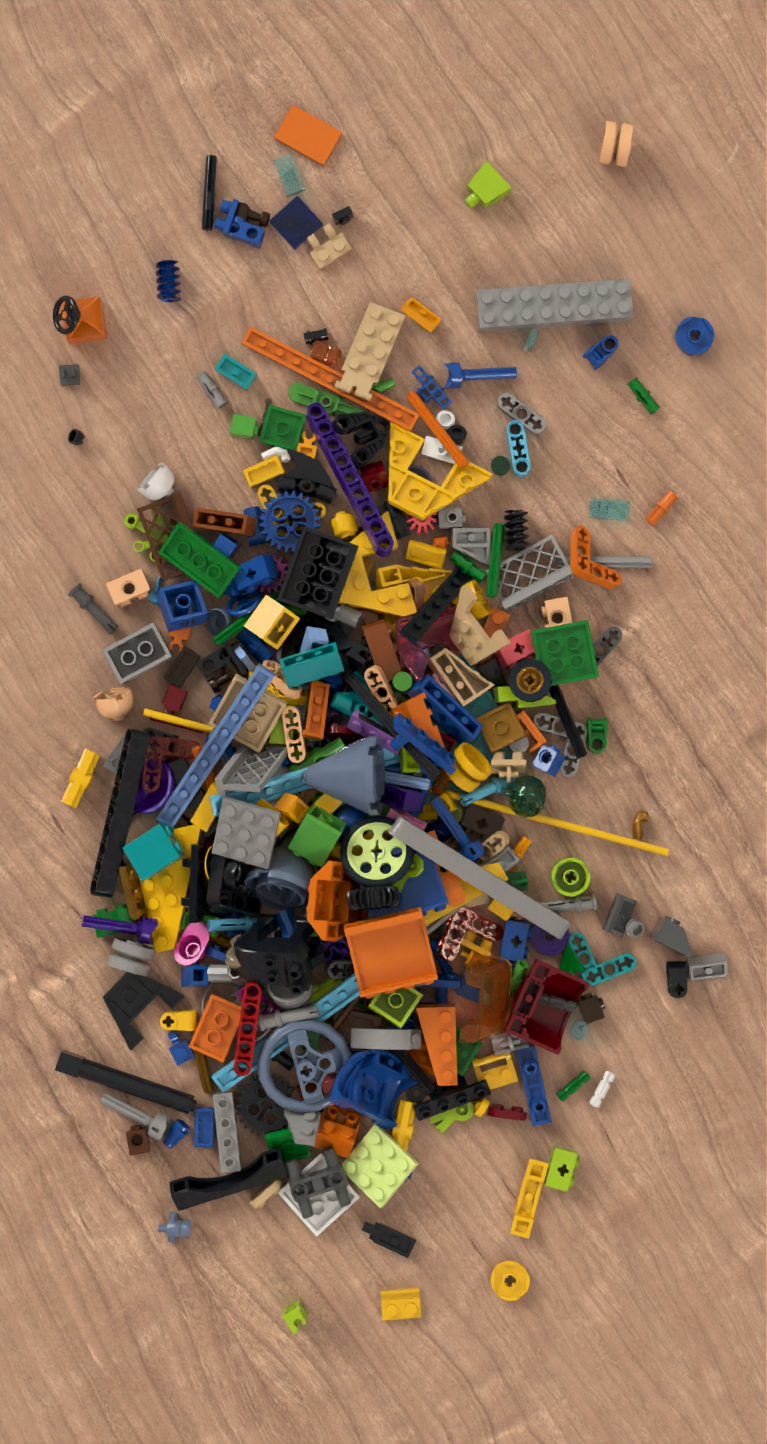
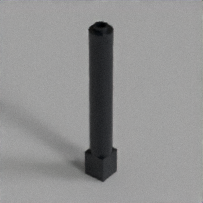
[55,1050,197,1114]

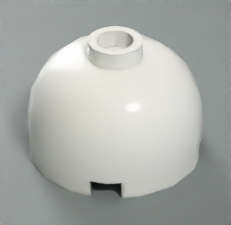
[137,462,174,501]

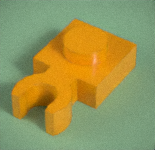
[297,431,317,459]

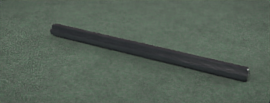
[339,660,441,780]

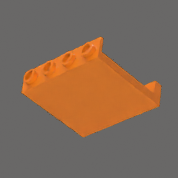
[344,907,438,999]

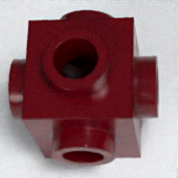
[360,460,389,493]

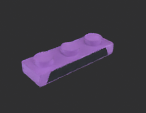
[347,710,402,755]

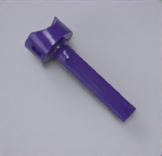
[81,915,158,945]

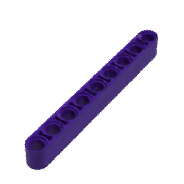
[306,402,394,557]

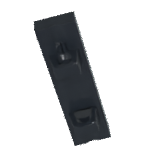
[181,843,206,923]

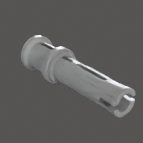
[540,893,597,912]
[258,1004,319,1032]

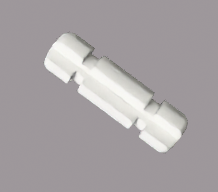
[589,1071,615,1108]

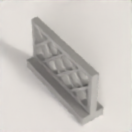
[485,534,575,613]
[215,744,288,796]

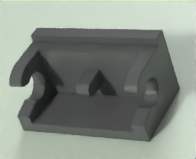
[603,894,637,937]

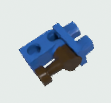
[214,199,271,249]

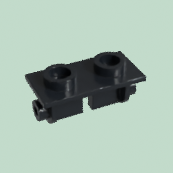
[378,501,411,540]

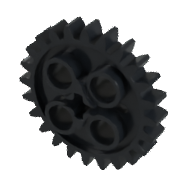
[235,1073,294,1136]

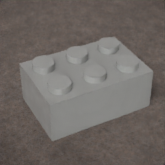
[103,622,174,685]

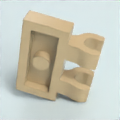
[307,223,352,270]

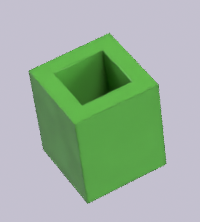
[230,414,260,440]

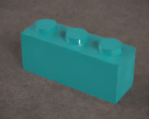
[279,642,344,688]

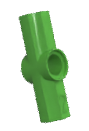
[289,737,346,772]

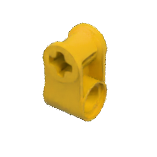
[160,1010,197,1031]

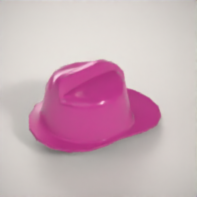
[174,922,210,966]

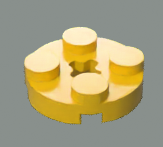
[490,1260,530,1301]

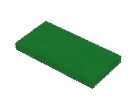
[158,521,242,599]

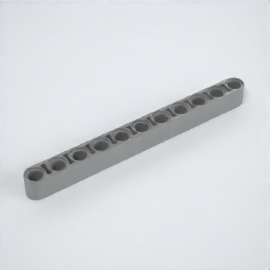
[388,816,571,940]

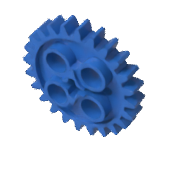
[258,491,321,554]

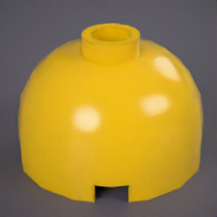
[456,580,491,619]

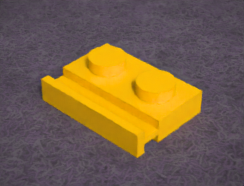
[380,1288,421,1321]

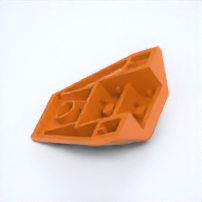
[306,861,368,942]

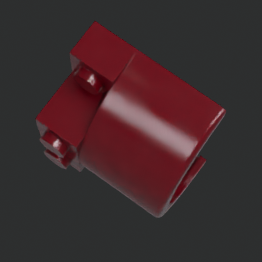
[503,958,590,1055]

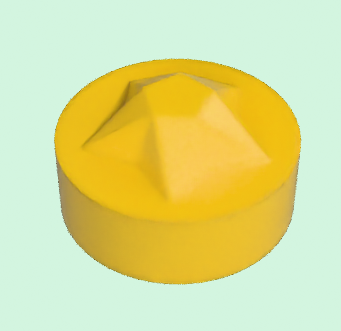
[474,1098,490,1118]

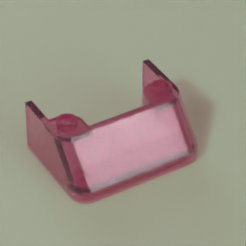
[394,603,459,681]

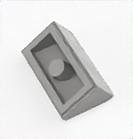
[687,953,728,981]

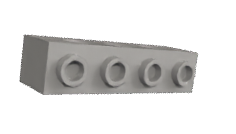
[213,1090,242,1173]

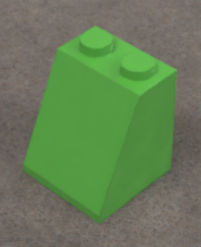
[288,804,347,867]

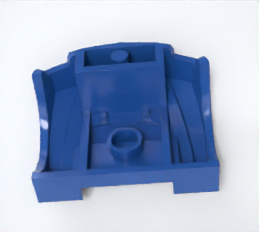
[330,1049,417,1130]

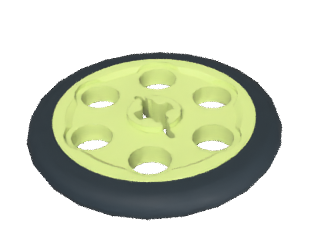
[340,816,414,887]

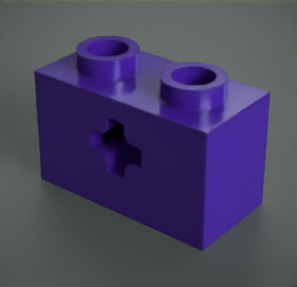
[378,783,424,812]

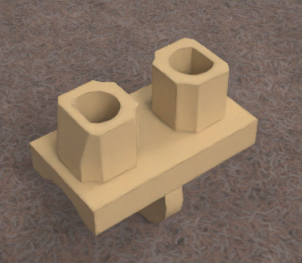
[491,752,526,783]

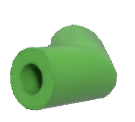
[372,378,396,393]

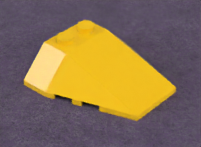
[375,564,458,644]

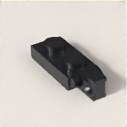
[362,1221,416,1258]

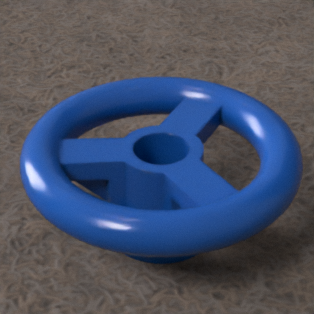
[226,591,262,617]

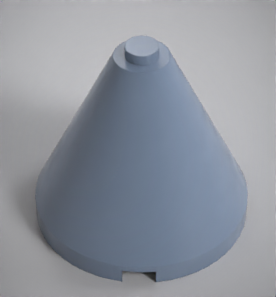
[304,736,385,815]
[243,827,316,913]

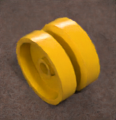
[445,742,492,792]

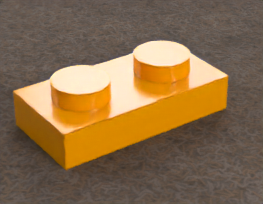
[400,297,442,332]

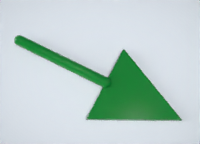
[559,943,585,1007]

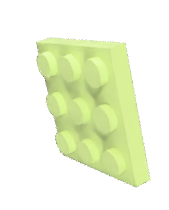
[342,1124,419,1208]

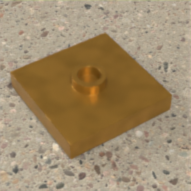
[476,702,527,754]

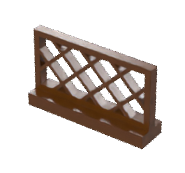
[137,492,194,581]

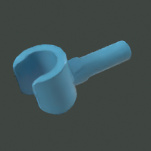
[149,577,162,605]

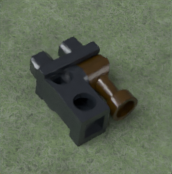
[196,641,255,694]

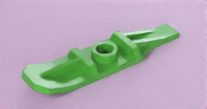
[288,382,364,416]

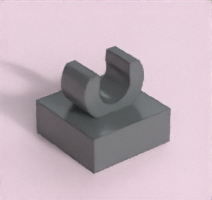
[59,364,80,386]

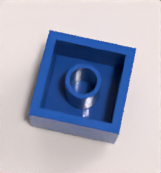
[157,580,208,632]

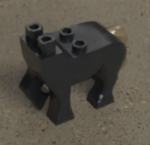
[225,914,325,994]

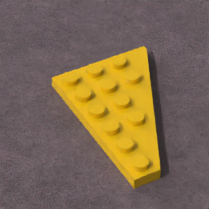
[131,825,202,953]

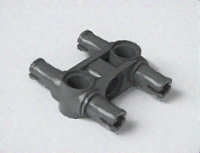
[285,1147,351,1219]

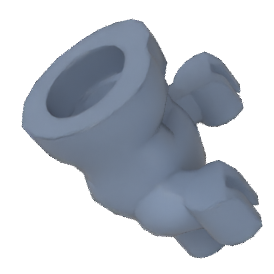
[158,1212,191,1242]

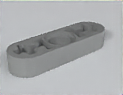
[497,393,546,435]

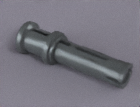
[68,583,119,634]

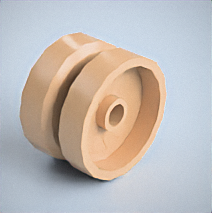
[599,120,633,167]

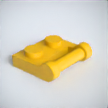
[472,1052,518,1090]

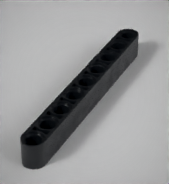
[90,729,150,898]

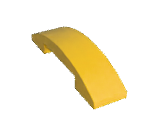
[510,1158,549,1239]

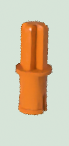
[646,490,678,526]

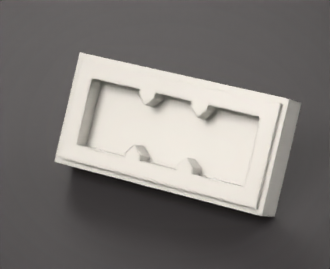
[421,436,463,465]

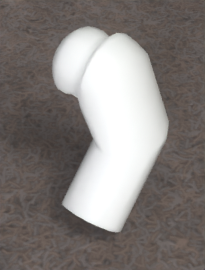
[261,447,291,463]

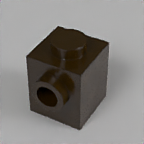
[578,993,605,1024]

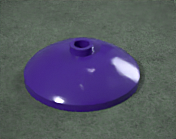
[133,756,174,814]

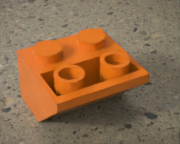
[313,1105,362,1158]

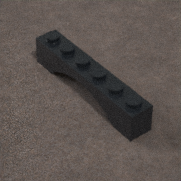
[169,1147,289,1211]

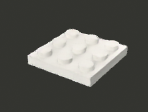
[278,1153,360,1237]

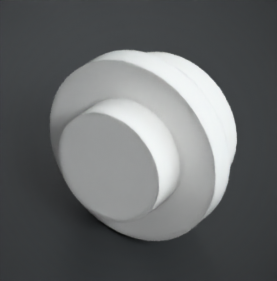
[436,410,455,430]

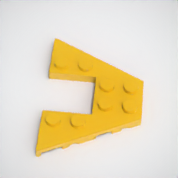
[388,422,493,521]
[339,511,417,619]

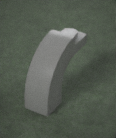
[351,1028,422,1050]

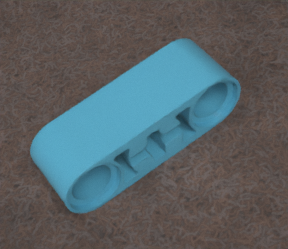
[506,420,531,478]

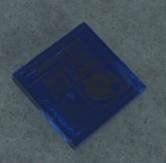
[269,196,323,250]

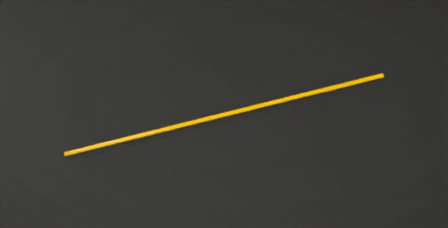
[143,708,669,856]

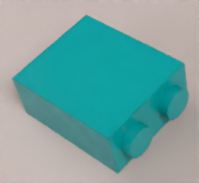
[123,823,186,881]

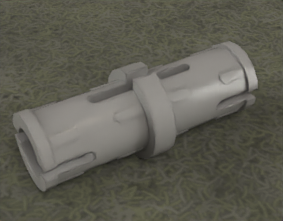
[196,371,227,409]

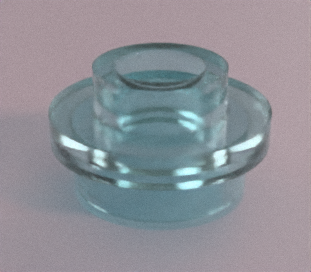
[570,1021,589,1040]

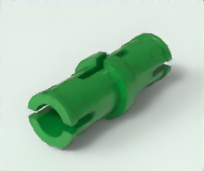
[627,377,660,415]
[450,551,487,583]

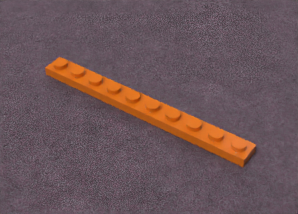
[241,326,420,432]

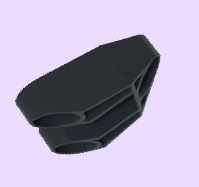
[331,412,390,468]

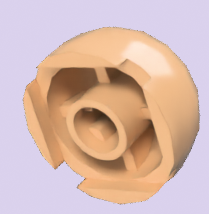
[94,687,134,721]

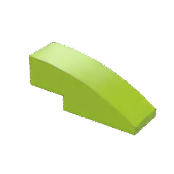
[493,686,556,709]

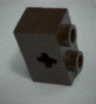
[460,804,505,840]

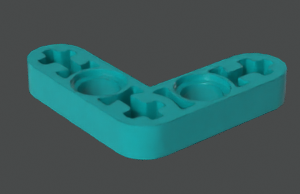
[568,932,637,986]

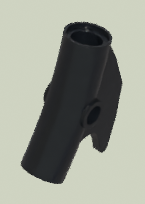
[278,449,337,504]

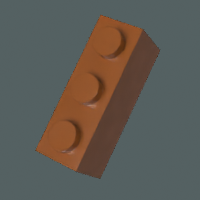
[192,508,257,537]
[362,619,405,683]

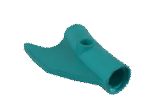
[330,671,384,726]

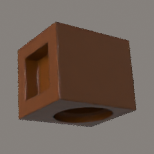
[126,1125,151,1156]

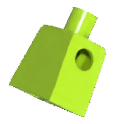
[464,161,511,209]

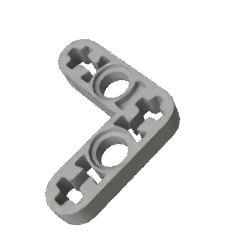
[533,713,588,778]

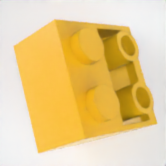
[244,595,300,650]

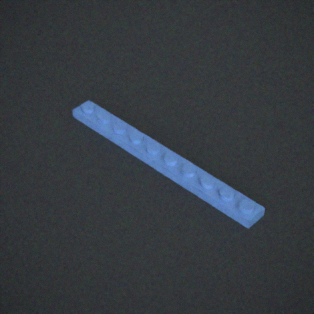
[156,663,276,828]

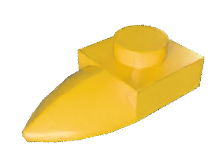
[418,791,457,820]

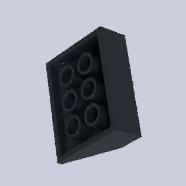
[277,526,359,620]

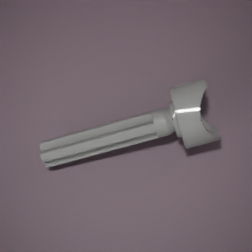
[100,1092,173,1140]

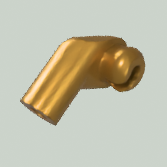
[632,810,648,839]

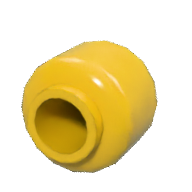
[331,511,358,541]

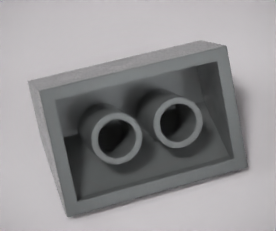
[649,916,693,958]

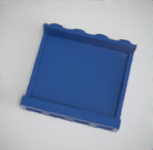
[359,847,449,918]

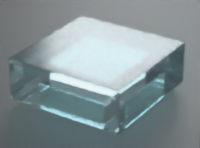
[523,328,539,352]

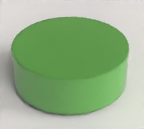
[392,672,412,692]

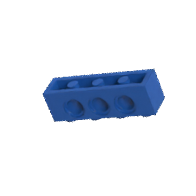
[407,674,483,744]

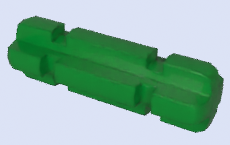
[556,1071,590,1102]

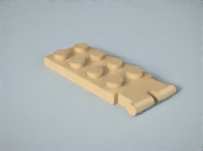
[334,302,406,401]

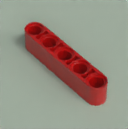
[234,981,262,1076]

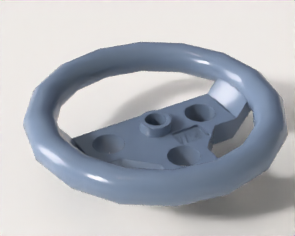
[257,1019,352,1113]

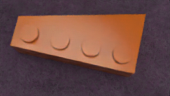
[416,1004,457,1086]

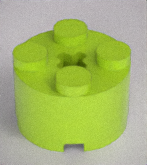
[550,857,590,897]

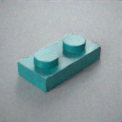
[214,353,257,391]

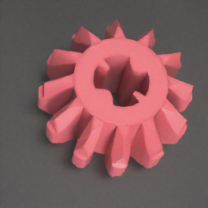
[406,512,438,534]

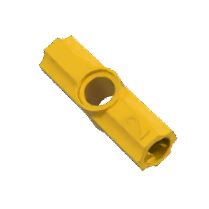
[61,749,101,808]
[391,1099,417,1152]

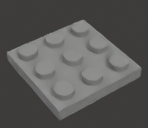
[212,796,281,869]

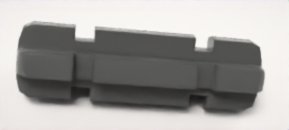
[538,992,576,1013]

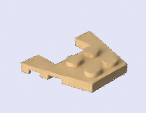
[449,585,511,666]

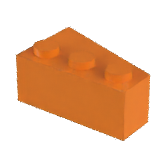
[391,692,445,757]

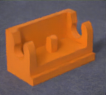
[517,710,546,754]

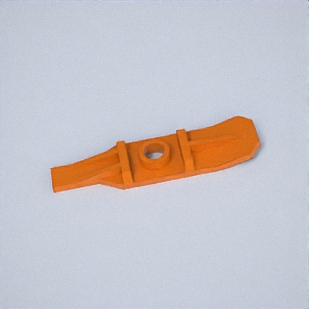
[428,830,466,907]

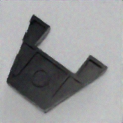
[281,611,354,659]
[103,972,185,1051]

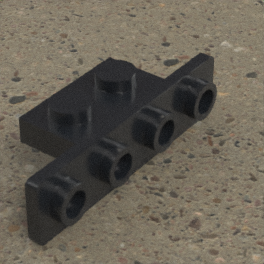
[413,1074,491,1121]

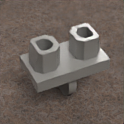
[490,1032,529,1055]

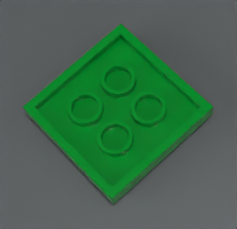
[530,620,599,686]

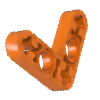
[570,525,622,589]

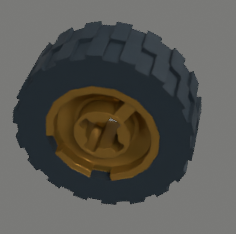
[508,659,552,702]

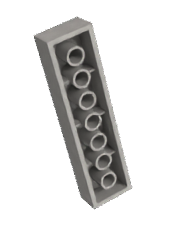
[476,279,633,333]

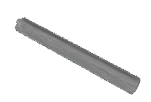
[557,557,652,568]

